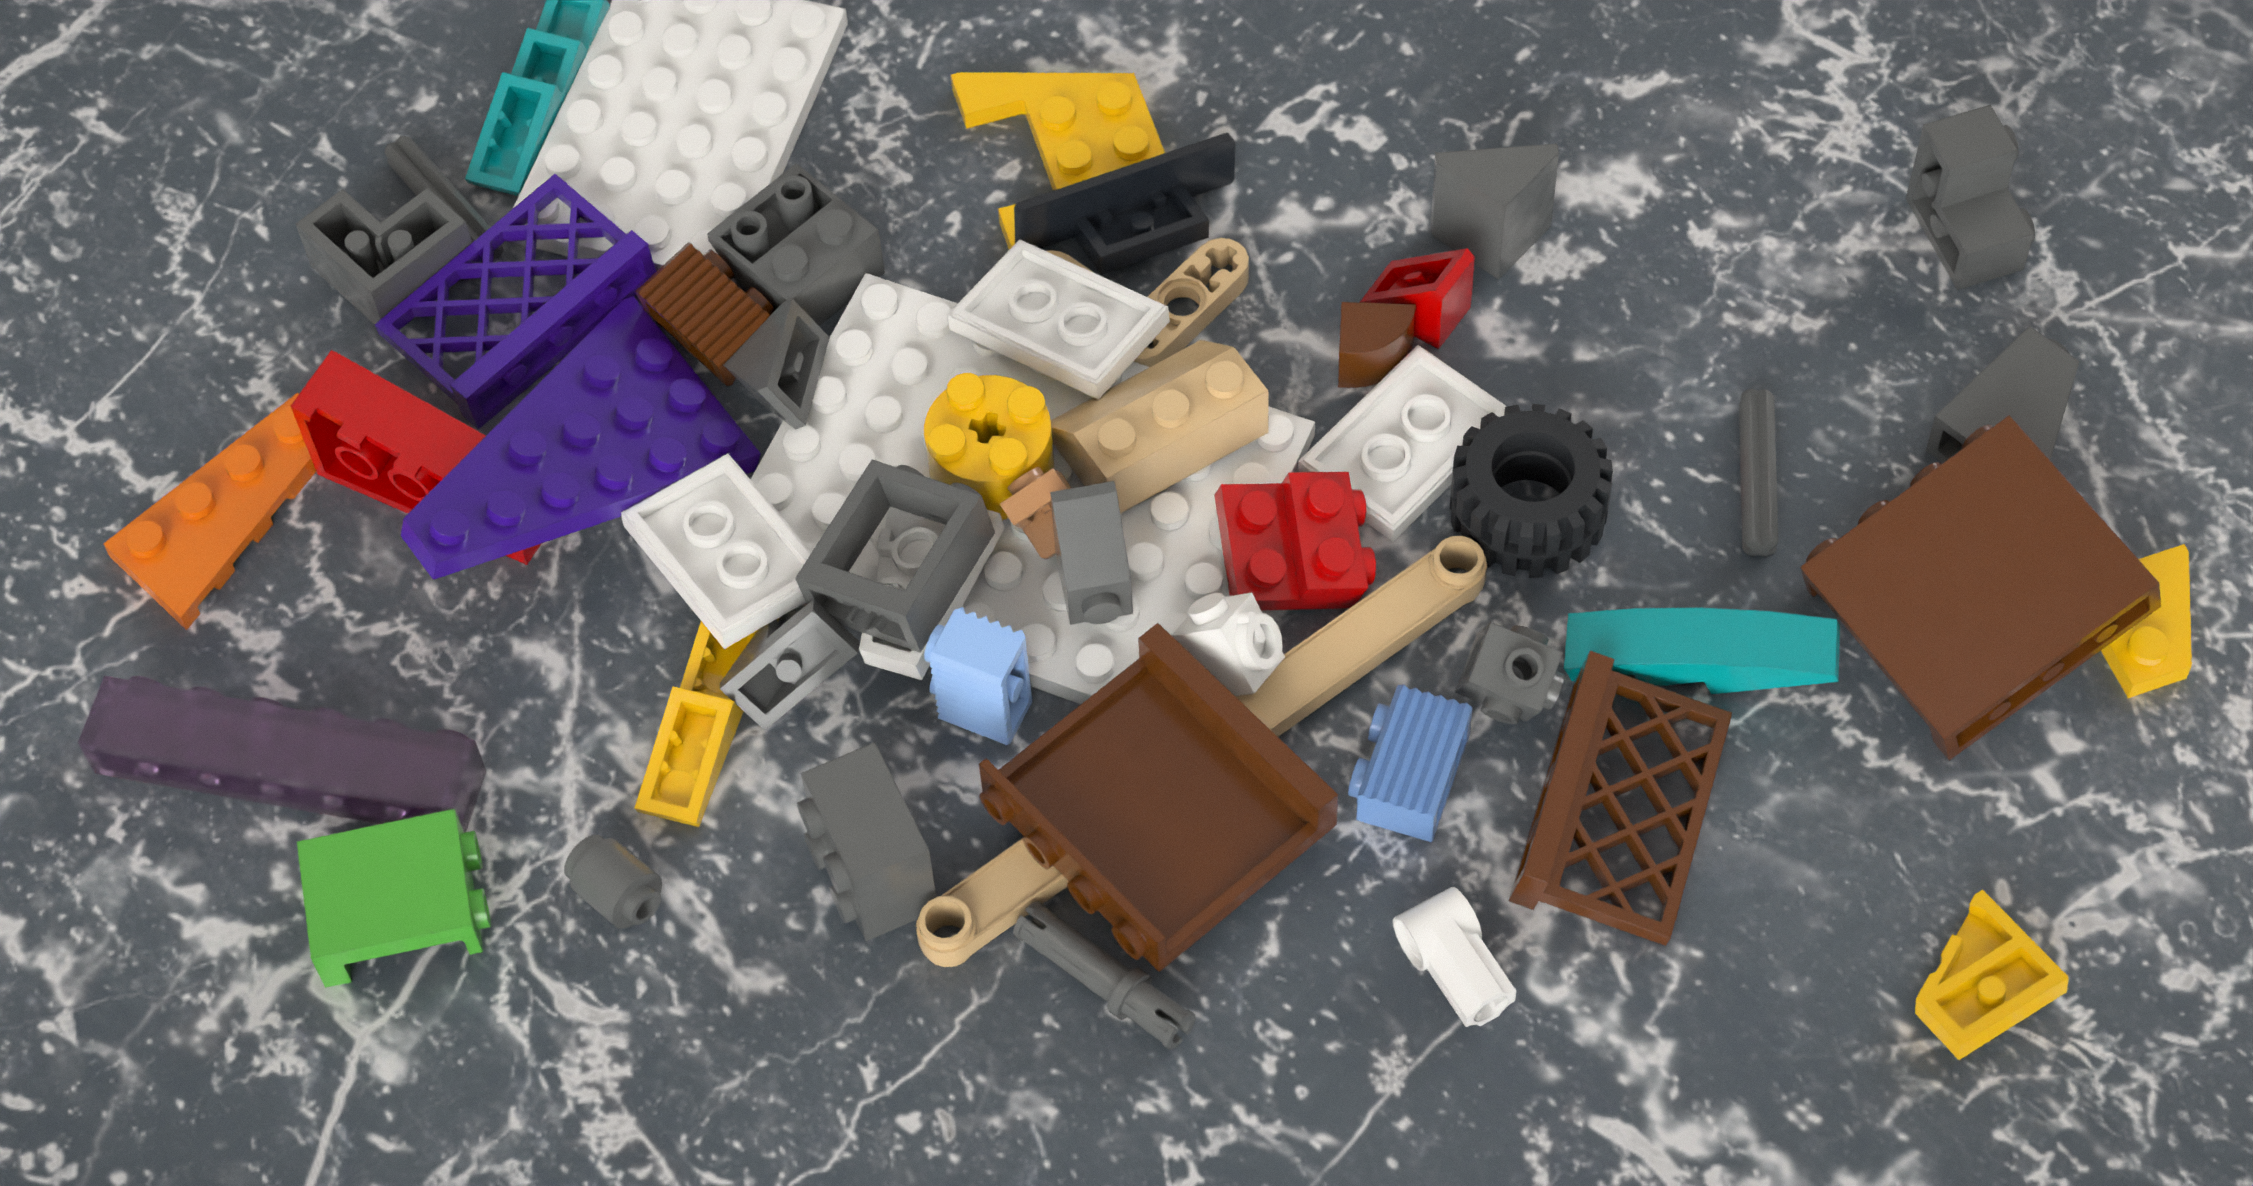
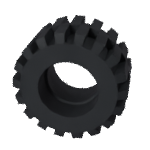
[1450,404,1613,578]

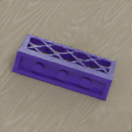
[375,174,656,430]

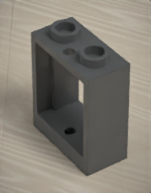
[795,459,995,653]

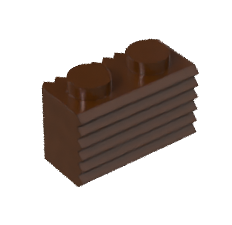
[635,242,775,387]

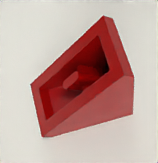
[1359,248,1475,349]

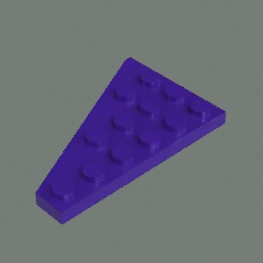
[400,296,761,580]

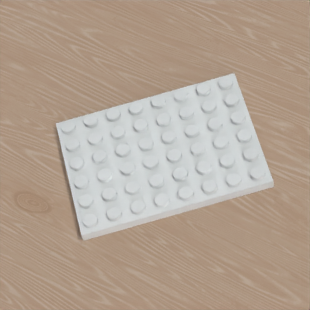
[750,273,1315,704]

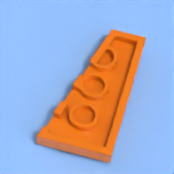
[103,392,316,630]

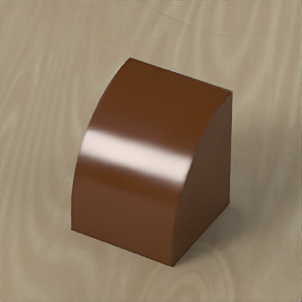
[1338,302,1416,388]

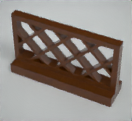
[1508,651,1732,946]

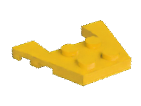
[951,72,1165,250]

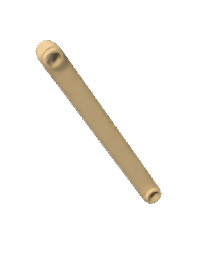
[916,536,1487,967]

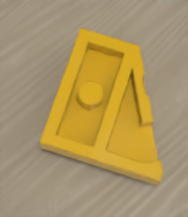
[2101,544,2192,698]
[1915,889,2069,1060]

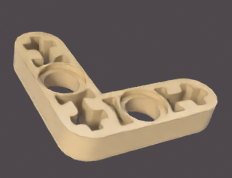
[1047,238,1249,367]

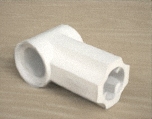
[1393,887,1516,1027]

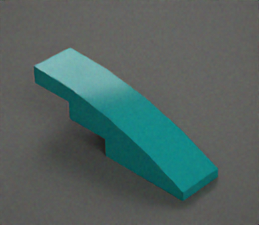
[465,0,610,196]
[1564,608,1840,694]

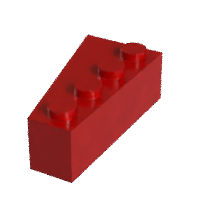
[290,349,542,565]

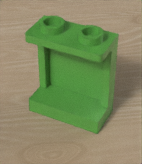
[297,809,491,988]

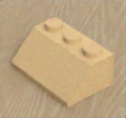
[1051,340,1268,514]

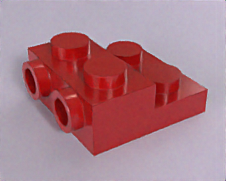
[1214,472,1376,611]

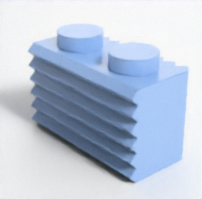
[924,607,1032,745]

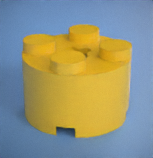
[924,373,1055,521]

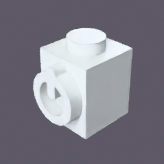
[1171,593,1285,696]

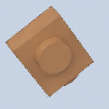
[1000,467,1072,559]

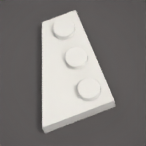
[859,507,1005,680]

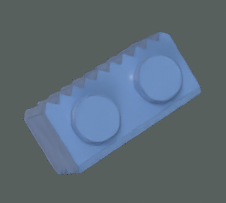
[1348,684,1473,842]

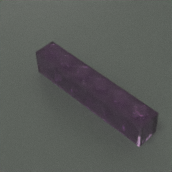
[78,676,487,832]

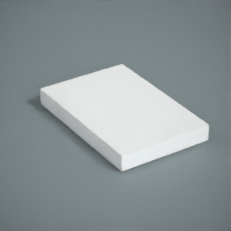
[947,239,1170,400]
[1298,345,1507,542]
[621,454,812,649]

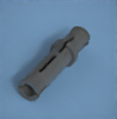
[1013,901,1196,1050]

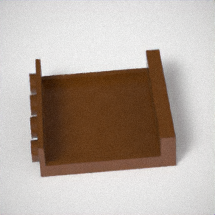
[1800,415,2161,760]
[979,623,1338,972]

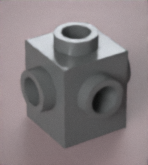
[1455,622,1565,725]

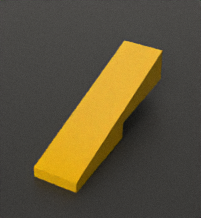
[634,618,779,827]

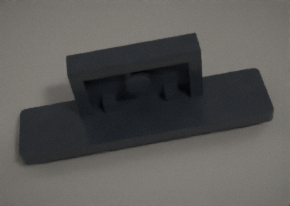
[1014,133,1236,275]

